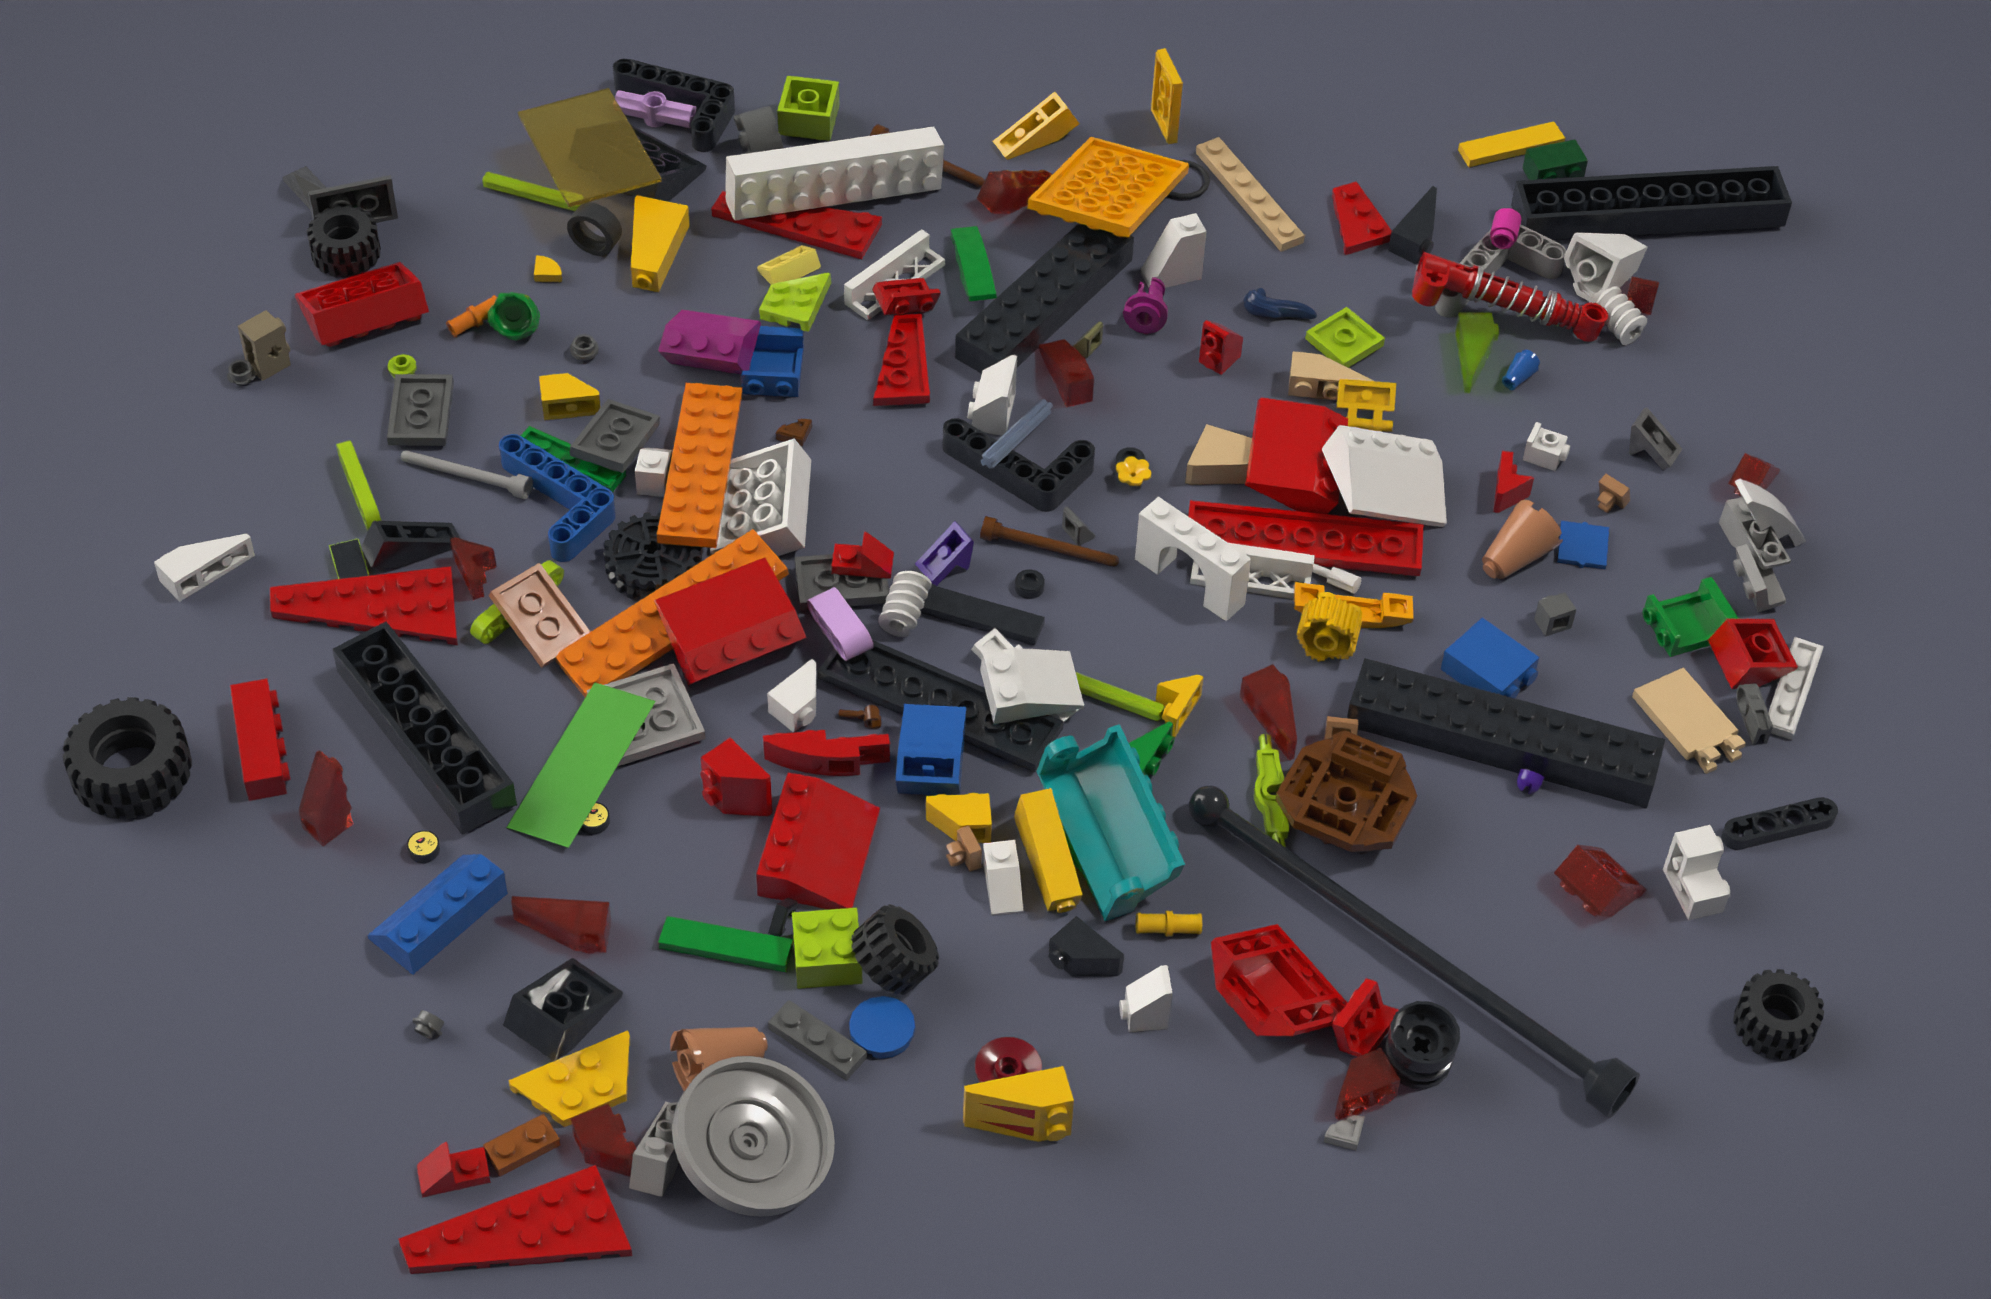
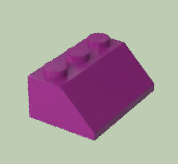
[658,310,761,374]

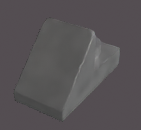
[1629,407,1682,470]

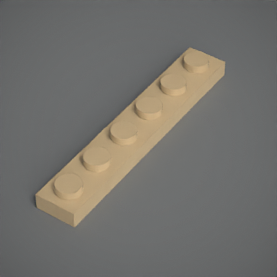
[1196,137,1305,252]

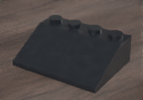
[569,121,707,202]

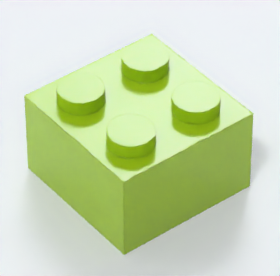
[777,76,839,141]
[792,908,863,989]

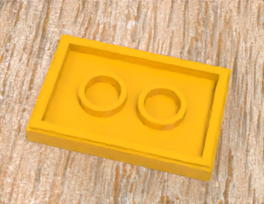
[1151,48,1183,144]

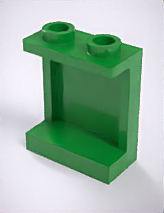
[1642,577,1739,657]

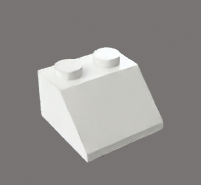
[968,355,1017,435]

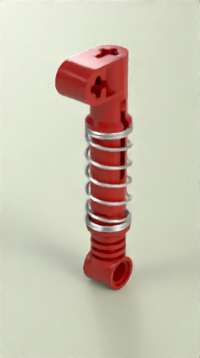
[1412,252,1608,342]

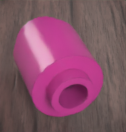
[1490,208,1522,249]

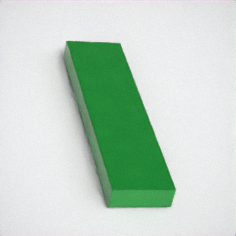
[521,426,627,493]
[658,916,793,972]

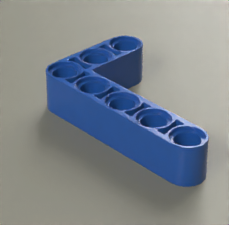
[499,434,616,562]

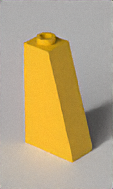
[631,195,690,292]
[1014,788,1083,913]

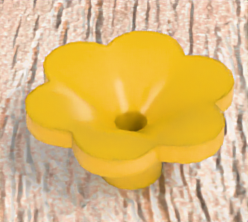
[1116,456,1152,486]

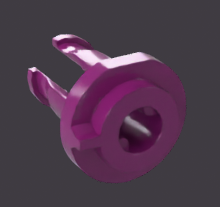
[1123,277,1168,334]

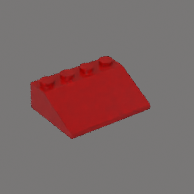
[295,262,429,346]
[1245,397,1348,514]
[654,557,806,685]
[756,772,880,910]

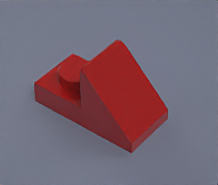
[1493,451,1534,513]
[831,532,894,579]
[417,1142,491,1198]

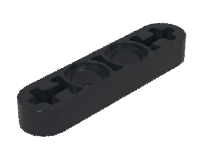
[1721,797,1838,850]

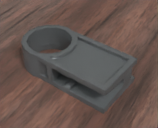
[1736,683,1773,745]

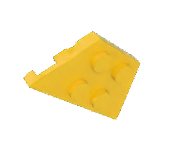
[508,1030,630,1127]

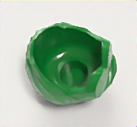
[488,292,540,341]

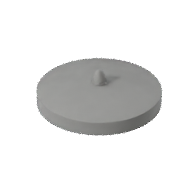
[672,1056,835,1217]

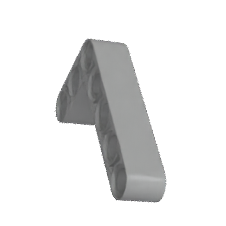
[1435,225,1566,317]

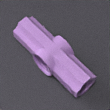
[613,90,696,128]

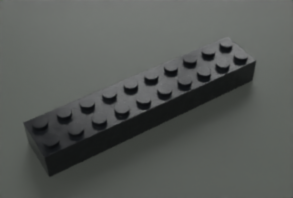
[1511,166,1792,240]
[1347,658,1666,809]

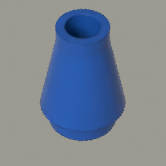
[1502,349,1540,390]

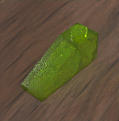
[1455,313,1499,393]

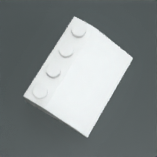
[1322,425,1447,527]
[710,439,811,556]

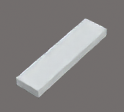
[1768,637,1824,740]

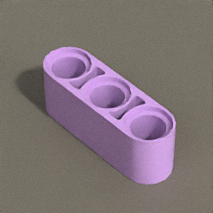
[807,587,873,661]

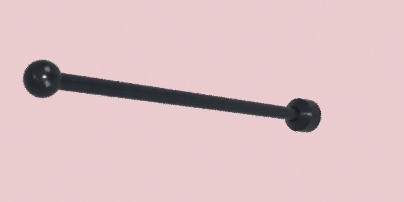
[1189,785,1640,1118]

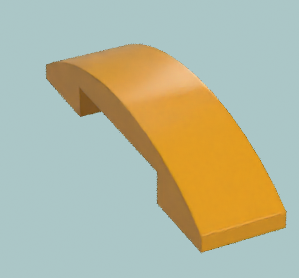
[1294,582,1413,628]

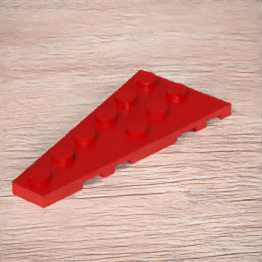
[270,566,458,645]
[398,1165,633,1274]

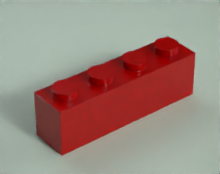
[230,678,291,801]

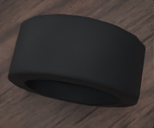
[567,202,622,256]

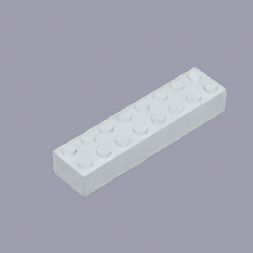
[726,127,944,220]

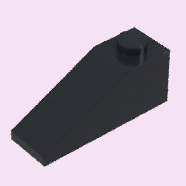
[1388,186,1437,265]
[361,521,463,568]

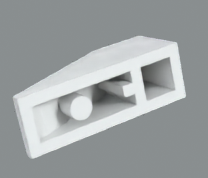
[154,534,255,602]

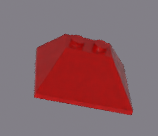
[1211,924,1347,1036]

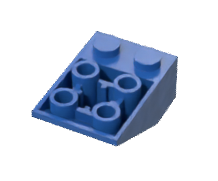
[896,704,966,795]

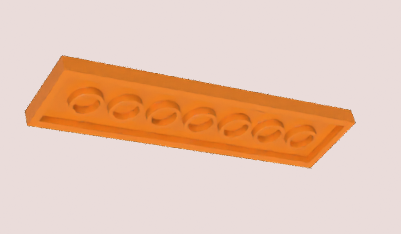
[657,383,743,548]
[555,529,789,698]

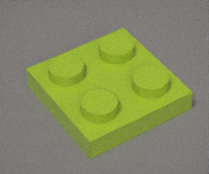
[1305,307,1385,368]

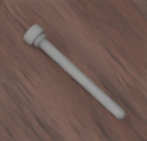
[400,451,533,499]

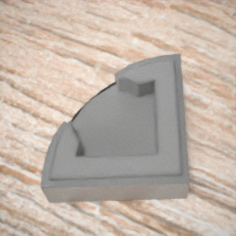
[1324,1115,1365,1151]

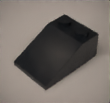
[503,958,623,1061]

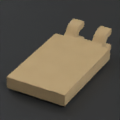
[1632,667,1746,774]

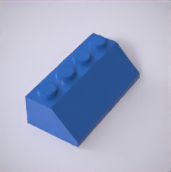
[367,854,508,975]

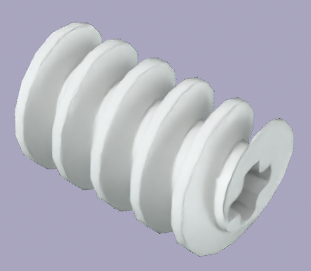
[1589,286,1647,346]
[878,571,932,637]

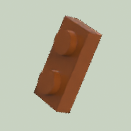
[483,1114,561,1177]

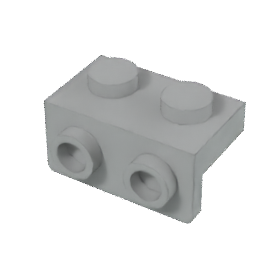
[1733,544,1786,613]

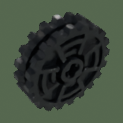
[604,512,702,600]

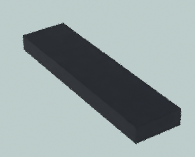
[922,585,1045,645]

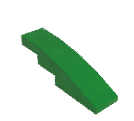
[951,226,997,302]

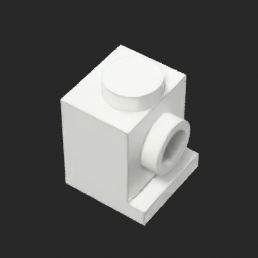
[1523,422,1571,471]

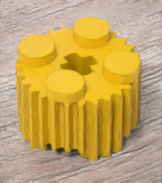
[1296,592,1362,662]

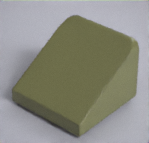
[1070,321,1103,358]

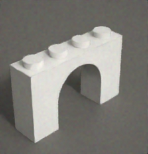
[1135,497,1251,621]

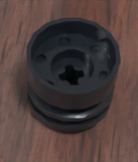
[1383,1001,1460,1089]

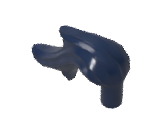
[1243,288,1317,319]

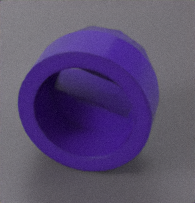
[1517,769,1544,794]

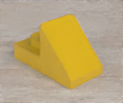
[1155,675,1204,737]

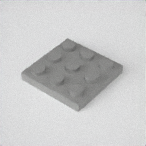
[587,663,706,766]

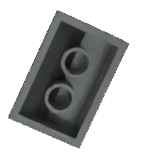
[307,175,398,223]

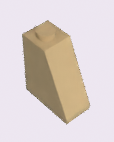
[1185,424,1252,485]

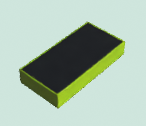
[329,539,369,579]

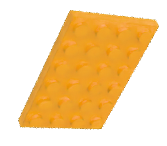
[1027,137,1189,237]

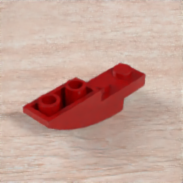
[763,730,890,776]

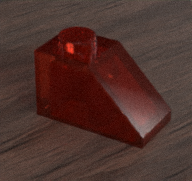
[1728,453,1781,497]

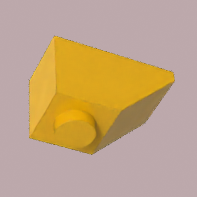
[539,373,601,420]

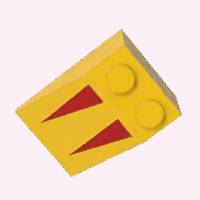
[963,1066,1074,1142]

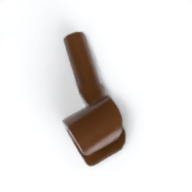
[839,705,881,729]

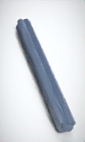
[981,399,1053,469]

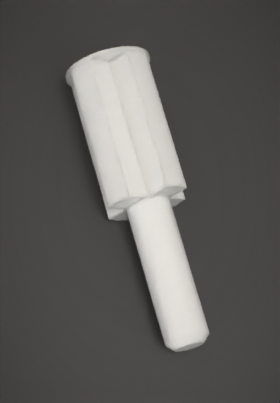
[1312,563,1361,594]

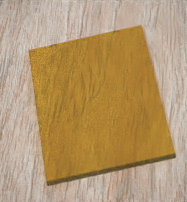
[518,88,662,207]

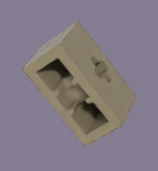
[238,310,291,381]

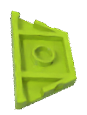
[759,273,831,331]

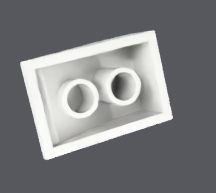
[980,648,1084,724]

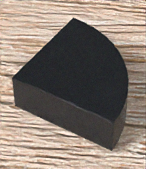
[768,898,798,937]

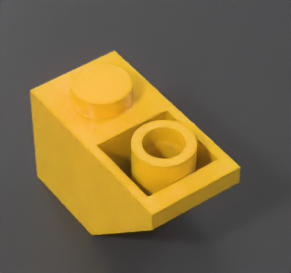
[926,793,992,843]

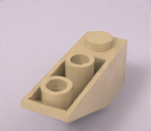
[1288,351,1374,400]

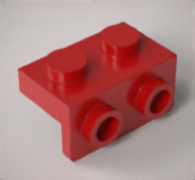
[872,278,941,315]
[1332,978,1399,1059]

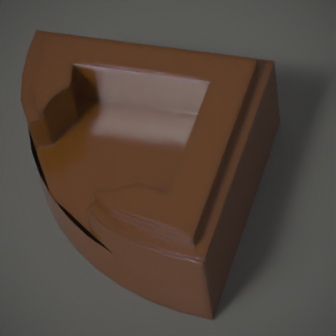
[776,419,812,447]

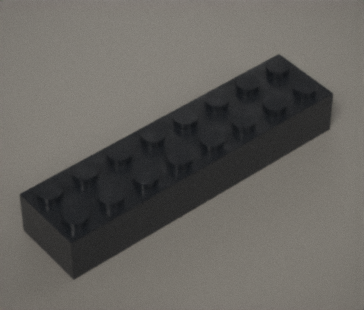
[955,223,1134,374]
[332,621,517,835]

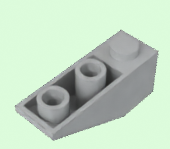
[1719,497,1791,570]
[629,1102,679,1197]

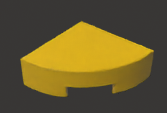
[534,255,562,282]

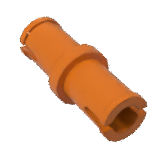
[446,295,497,337]

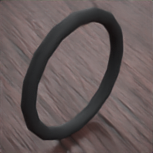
[1168,160,1210,199]

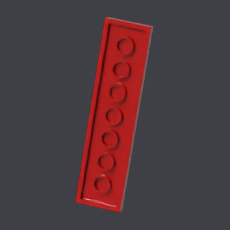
[1188,500,1424,576]

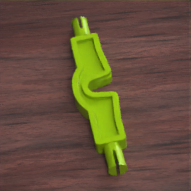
[1254,734,1289,847]

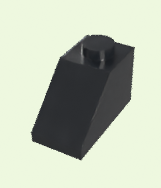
[1048,916,1124,976]

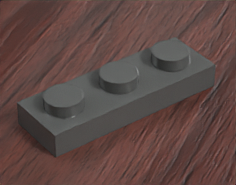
[768,1000,867,1081]

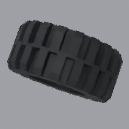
[63,697,192,819]

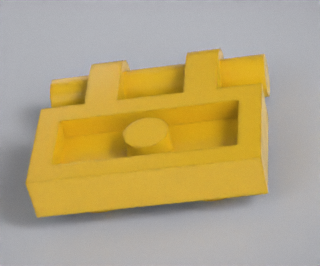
[1336,379,1397,432]

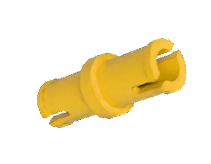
[1135,911,1202,937]

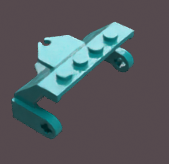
[1036,724,1185,922]

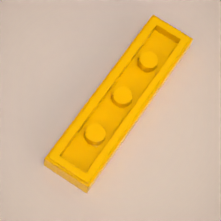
[1458,121,1566,167]

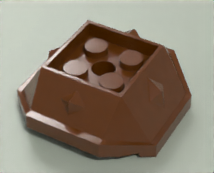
[1276,730,1418,854]

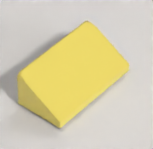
[757,245,821,284]

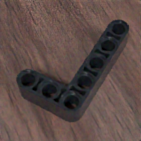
[613,58,735,152]
[942,418,1095,512]

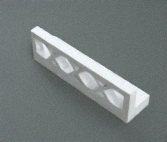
[844,229,945,321]
[1190,543,1315,599]

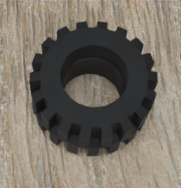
[307,205,381,277]
[851,904,939,995]
[1733,969,1824,1060]

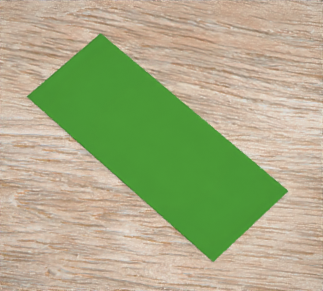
[507,683,656,848]

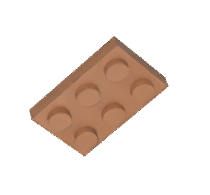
[489,563,590,668]

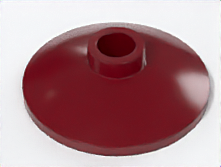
[975,1037,1042,1083]

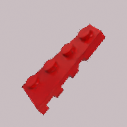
[873,314,930,406]

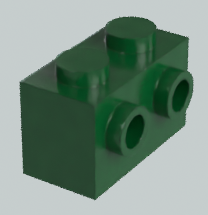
[1522,139,1588,180]

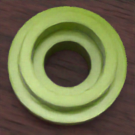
[388,354,417,378]

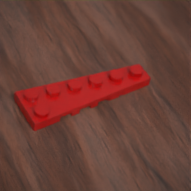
[711,191,882,260]

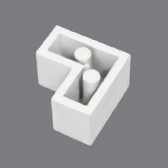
[1663,825,1730,920]

